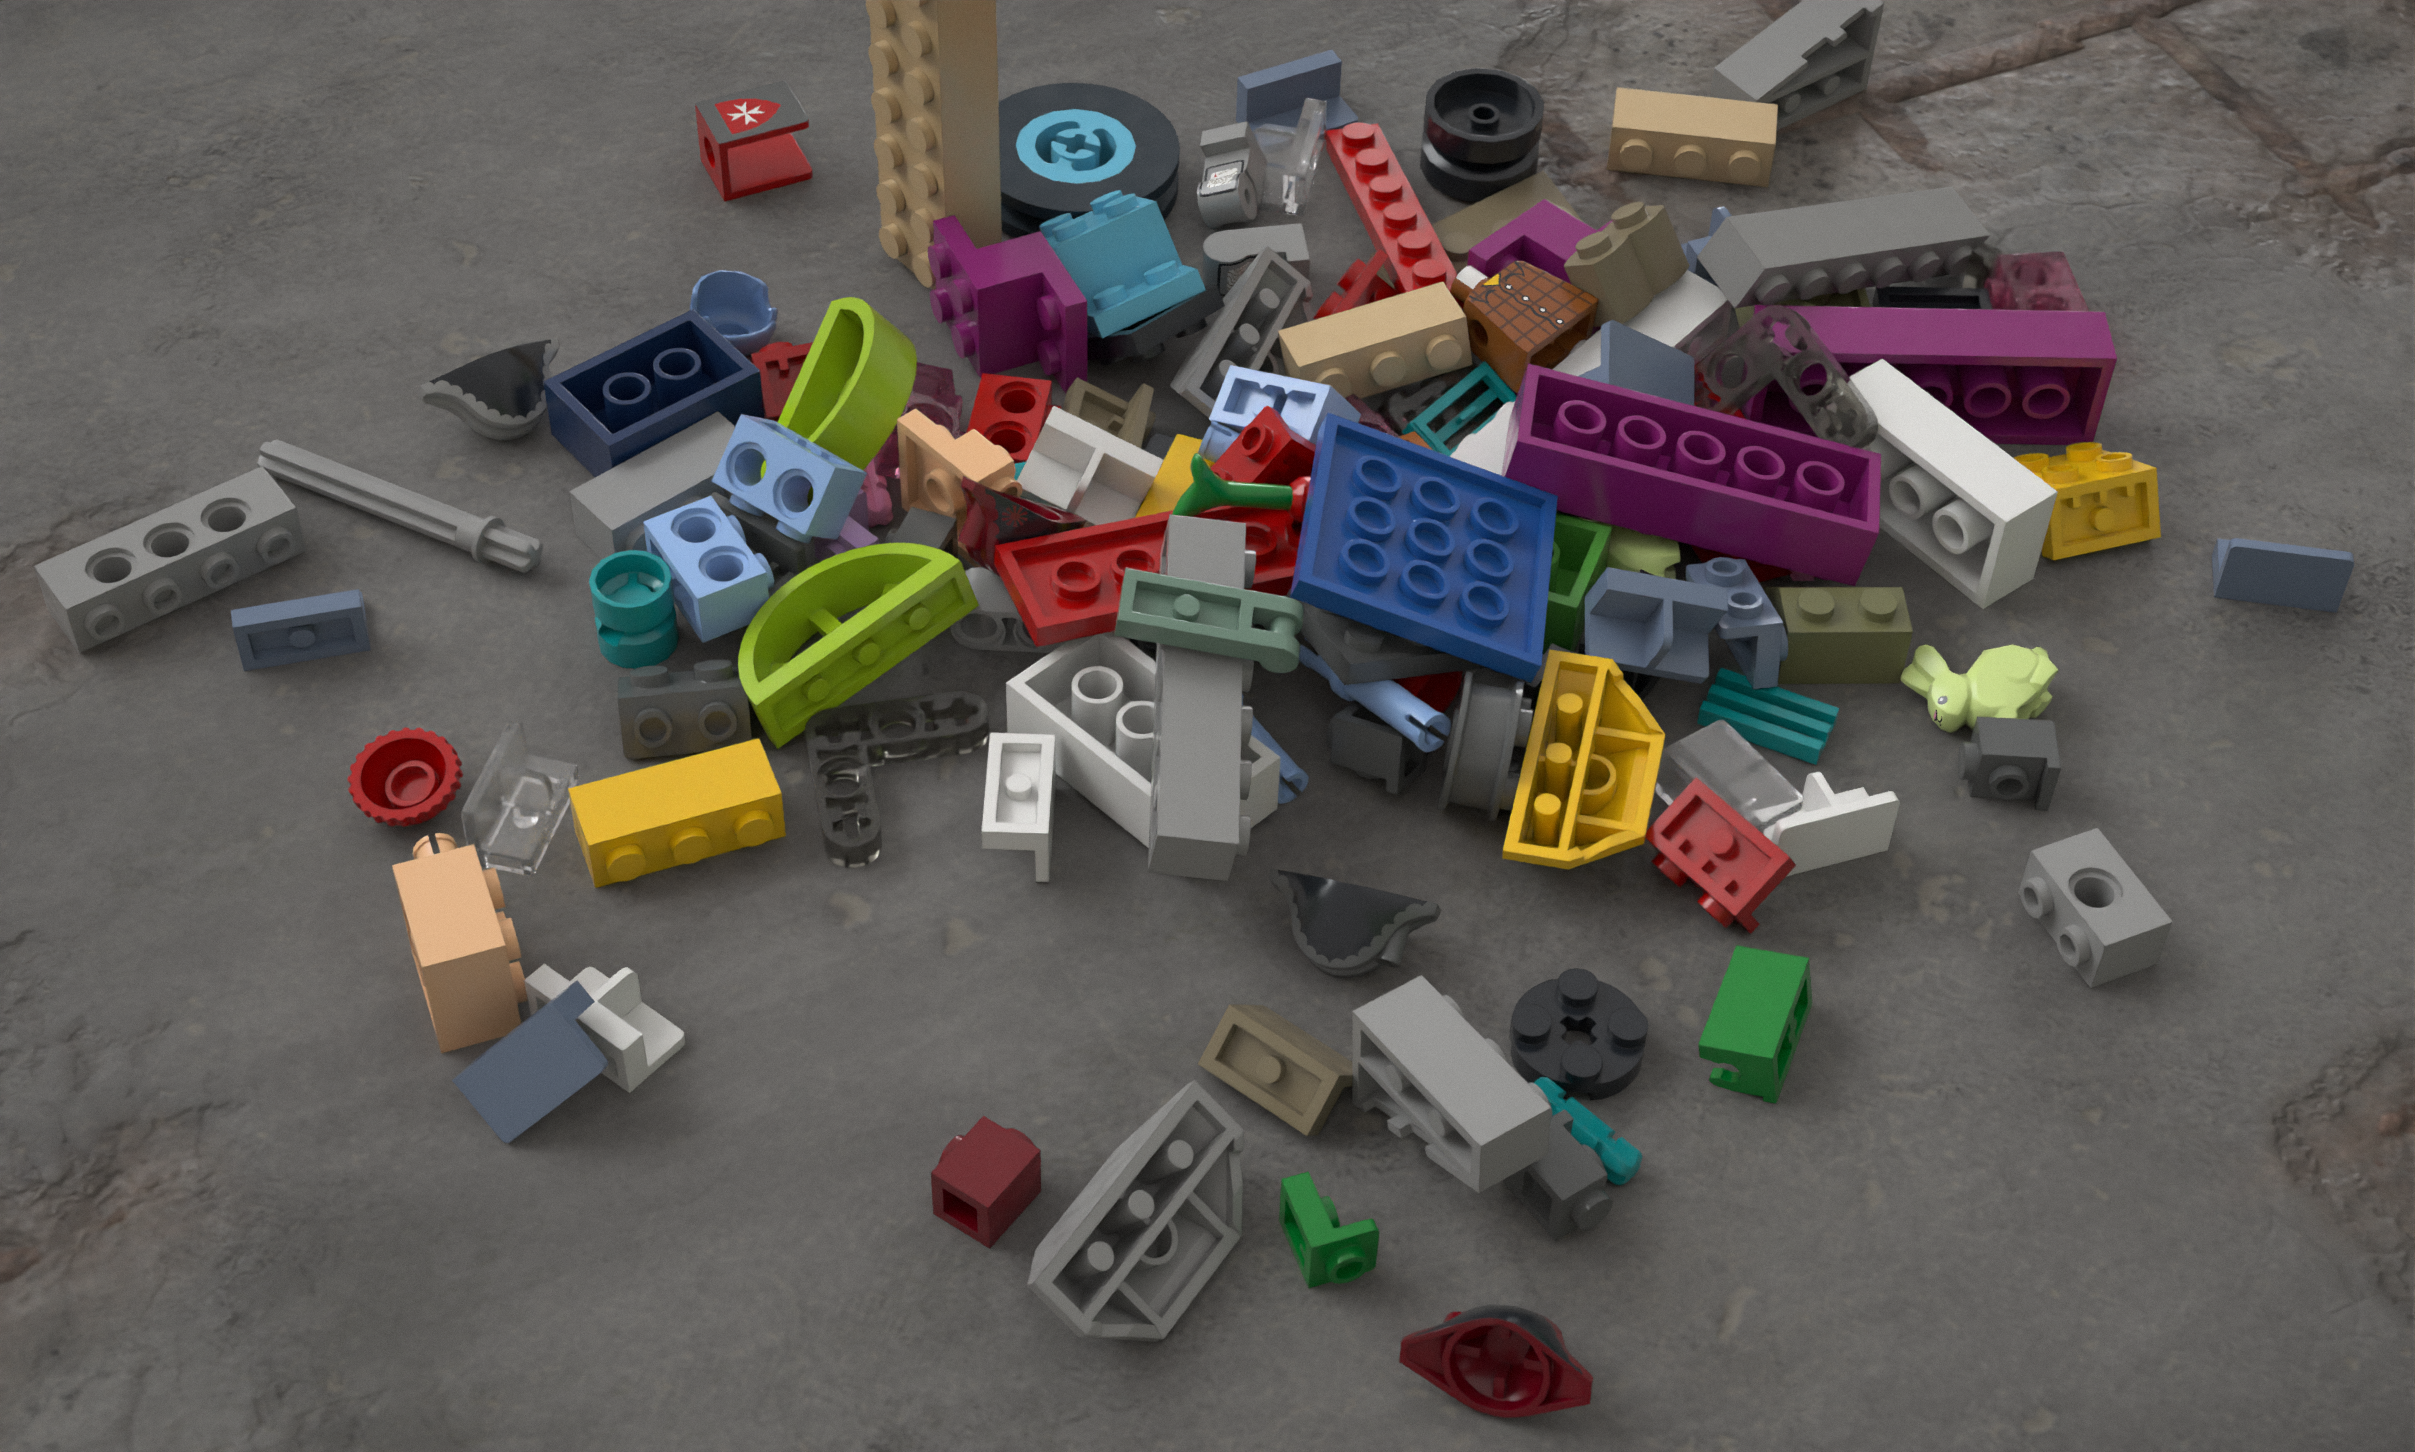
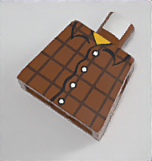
[1451,261,1599,393]

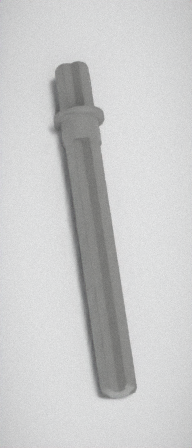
[257,439,543,573]

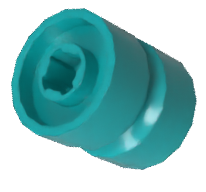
[589,550,679,669]

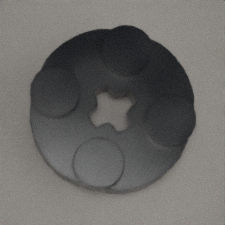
[1509,968,1649,1101]

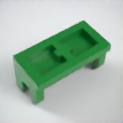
[1698,945,1813,1104]

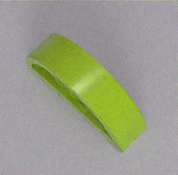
[761,297,917,506]
[738,543,979,749]

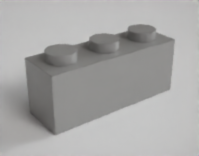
[569,412,735,559]

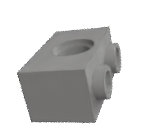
[2018,828,2173,988]

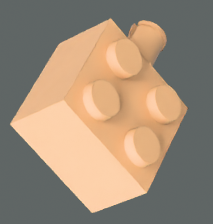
[392,833,528,1053]

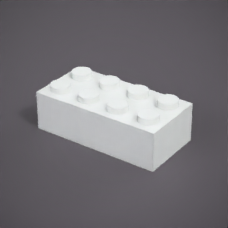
[1821,359,2058,609]
[1006,631,1280,877]

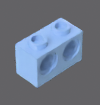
[1209,365,1361,445]
[712,414,867,543]
[643,496,774,643]

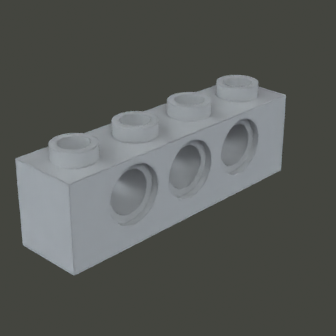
[34,466,306,653]

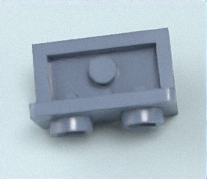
[1686,557,1788,689]

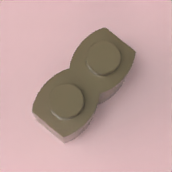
[1564,202,1689,327]

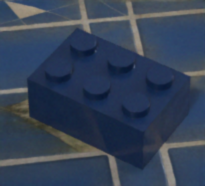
[543,309,765,477]

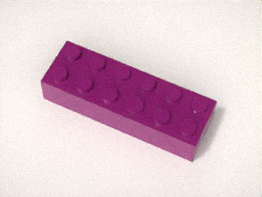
[1739,305,2117,445]
[1501,364,1881,586]

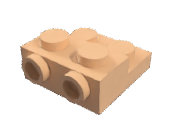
[897,409,1022,567]

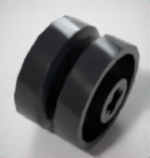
[1420,68,1544,202]

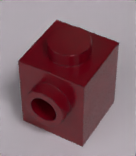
[931,1116,1041,1249]

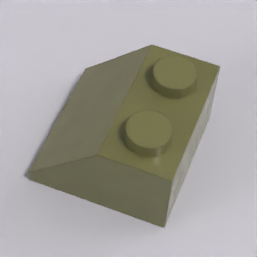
[1762,587,1913,684]

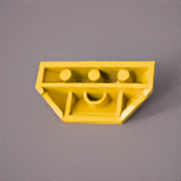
[1502,649,1665,869]

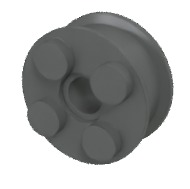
[1437,670,1533,822]

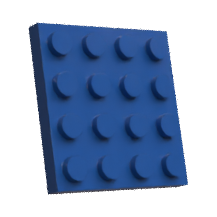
[1290,412,1558,683]

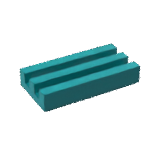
[1402,361,1517,456]
[1697,668,1840,765]

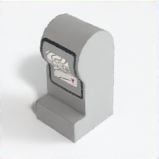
[1197,121,1267,229]
[1202,223,1310,297]

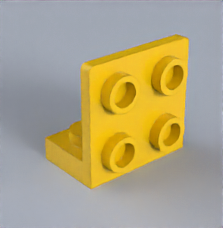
[2014,442,2161,560]

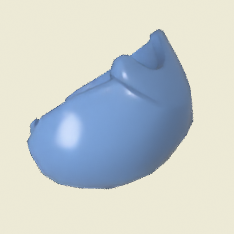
[689,270,778,356]

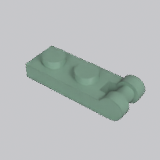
[1114,568,1304,673]

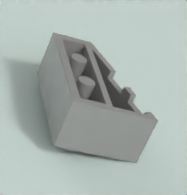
[1710,0,1884,130]
[1352,975,1552,1193]

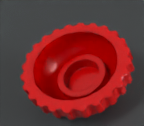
[347,727,463,827]

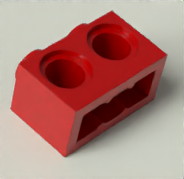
[966,373,1062,464]

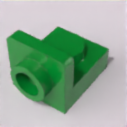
[1279,1172,1380,1289]

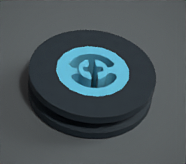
[998,83,1180,238]

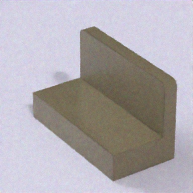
[1198,1004,1353,1136]

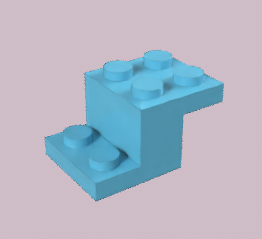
[1039,190,1206,338]

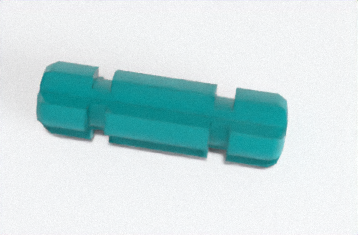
[1534,1077,1643,1186]

